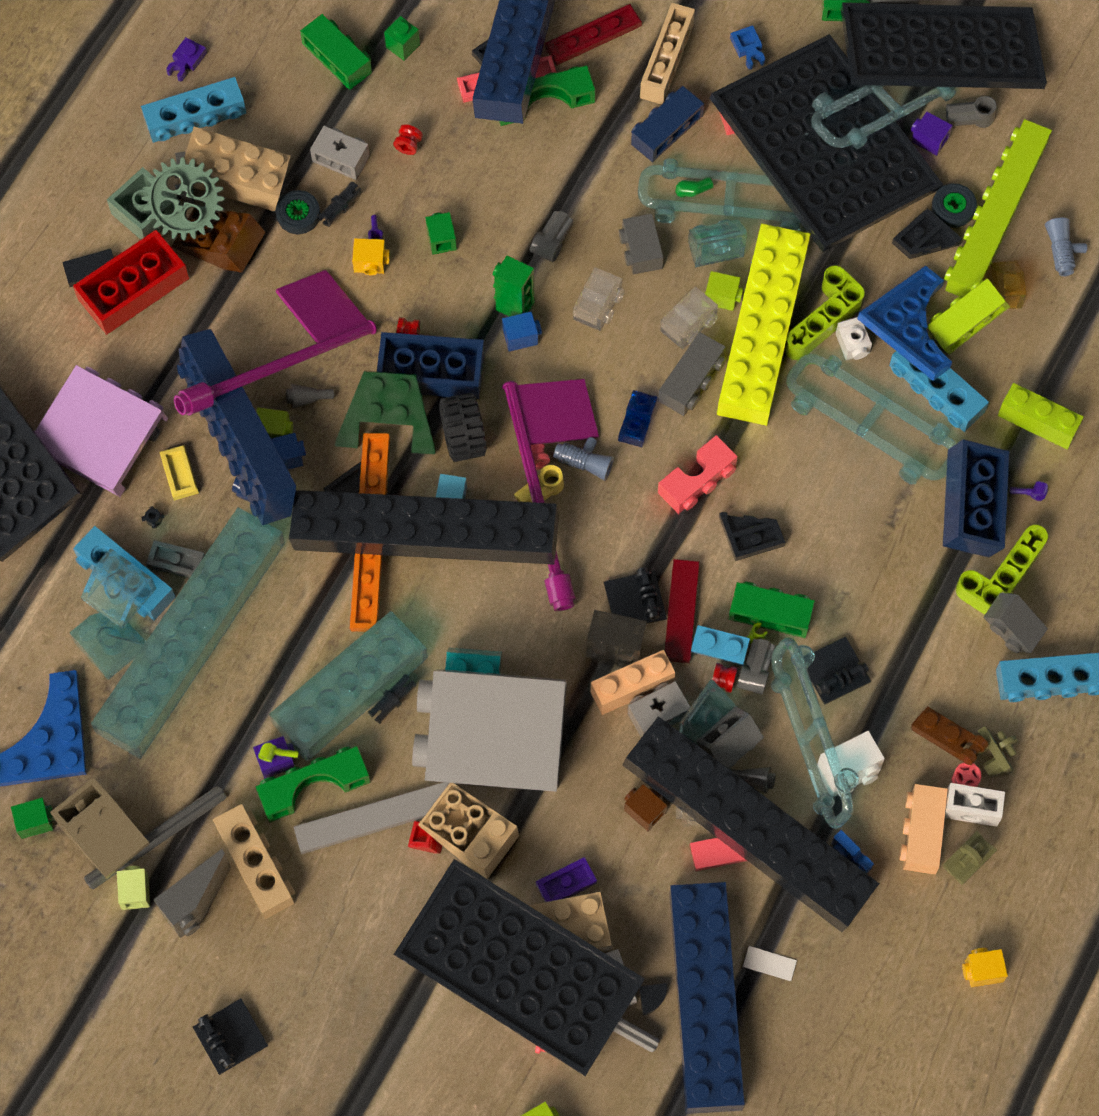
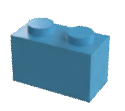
[691,625,750,666]

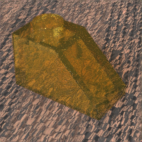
[991,261,1027,309]

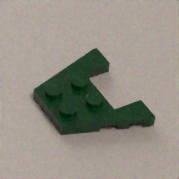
[335,370,436,454]

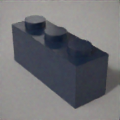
[631,86,704,163]

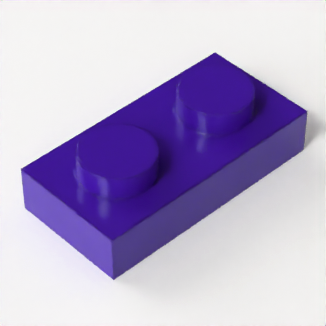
[536,857,597,902]

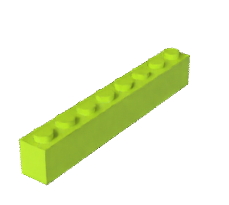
[944,119,1052,297]

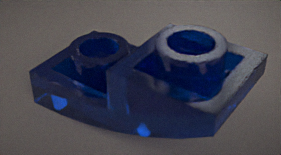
[618,390,658,448]

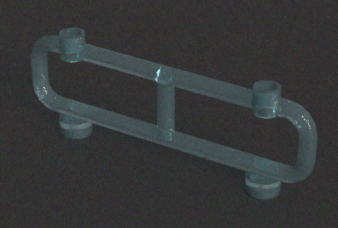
[811,85,956,149]
[638,159,801,231]
[787,354,957,484]
[771,638,859,829]

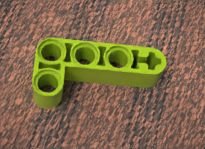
[785,266,865,360]
[956,525,1048,614]

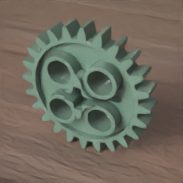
[142,157,225,240]

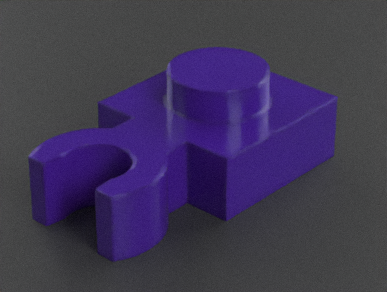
[166,37,207,82]

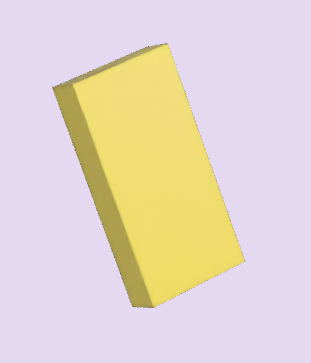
[160,445,199,501]

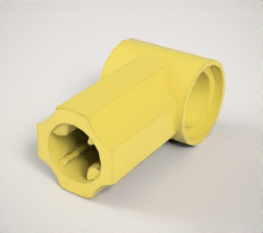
[514,465,564,502]

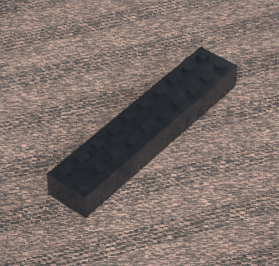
[289,490,559,565]
[622,716,880,932]

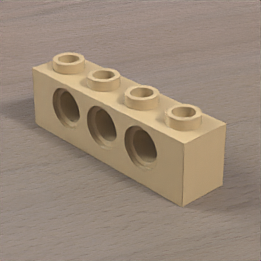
[640,3,695,105]
[212,804,295,919]

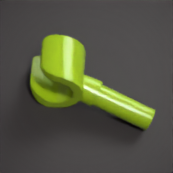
[746,623,767,644]
[258,743,298,762]

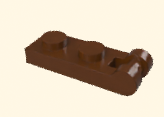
[911,706,989,766]

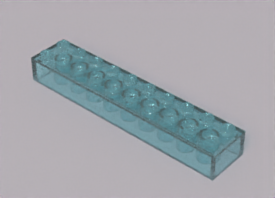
[91,507,285,759]

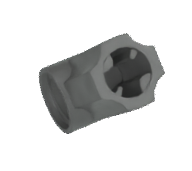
[946,96,997,128]
[530,211,573,262]
[737,639,775,695]

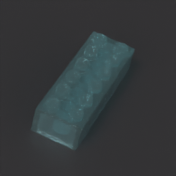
[269,611,428,761]

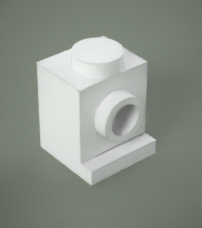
[836,317,872,360]

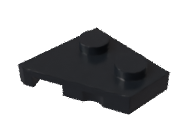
[892,208,963,259]
[719,512,786,561]

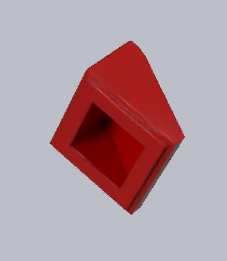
[408,821,443,854]

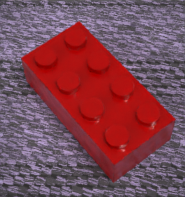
[73,230,189,335]

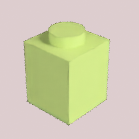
[117,866,150,910]

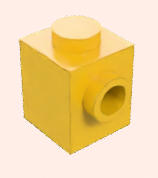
[352,238,390,275]
[962,948,1008,988]

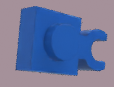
[730,25,765,70]
[831,830,874,874]

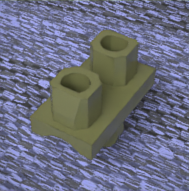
[977,726,1018,778]
[942,831,997,885]

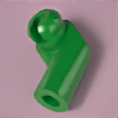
[675,177,713,198]

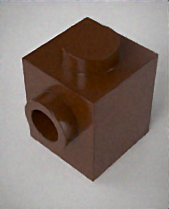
[624,784,667,832]

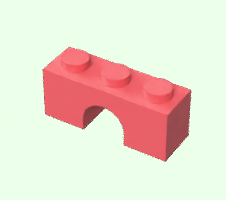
[658,435,738,514]

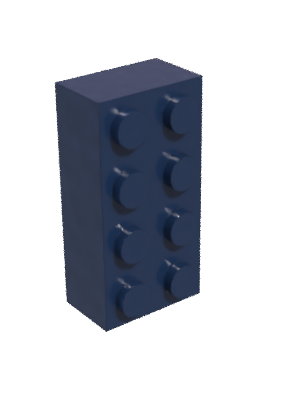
[377,332,484,400]
[943,439,1009,558]

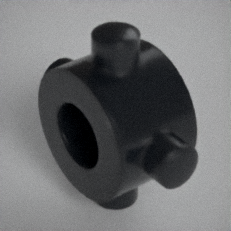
[141,506,165,529]

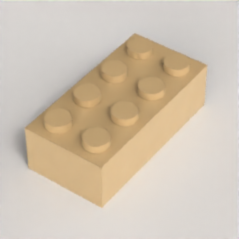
[178,127,290,212]
[529,892,612,953]

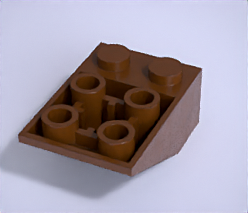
[172,207,265,272]

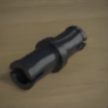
[318,182,362,227]
[368,674,417,724]

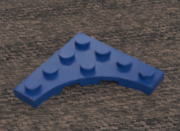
[857,266,952,381]
[0,670,87,787]

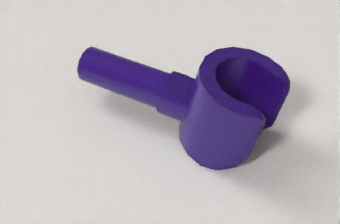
[368,215,383,240]
[1010,481,1048,501]

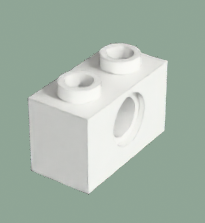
[945,783,1005,827]

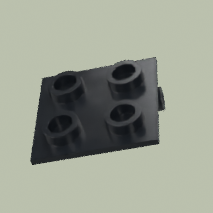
[603,567,667,631]
[799,637,872,705]
[192,998,268,1075]

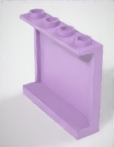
[35,365,168,497]

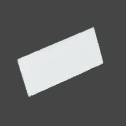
[743,946,797,981]

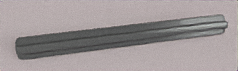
[84,786,226,889]

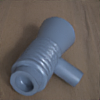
[1045,217,1087,276]
[553,437,614,481]

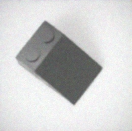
[154,849,231,938]

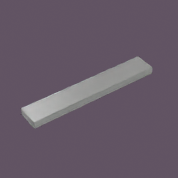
[294,782,449,855]

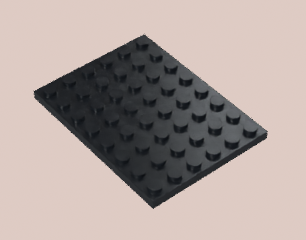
[709,34,943,252]

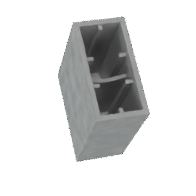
[412,669,567,792]

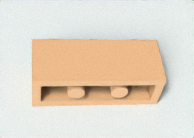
[590,650,675,715]
[899,784,948,875]

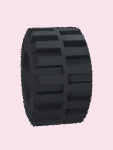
[439,392,487,462]

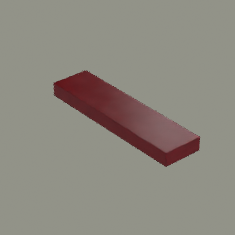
[545,4,642,66]
[664,559,699,664]

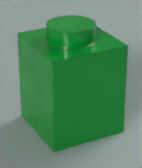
[384,16,420,61]
[425,212,457,255]
[11,797,55,839]

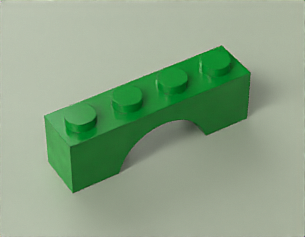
[499,66,595,126]
[255,746,371,823]

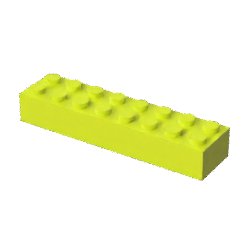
[717,223,810,426]

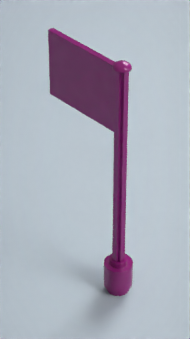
[174,270,377,416]
[502,379,599,611]

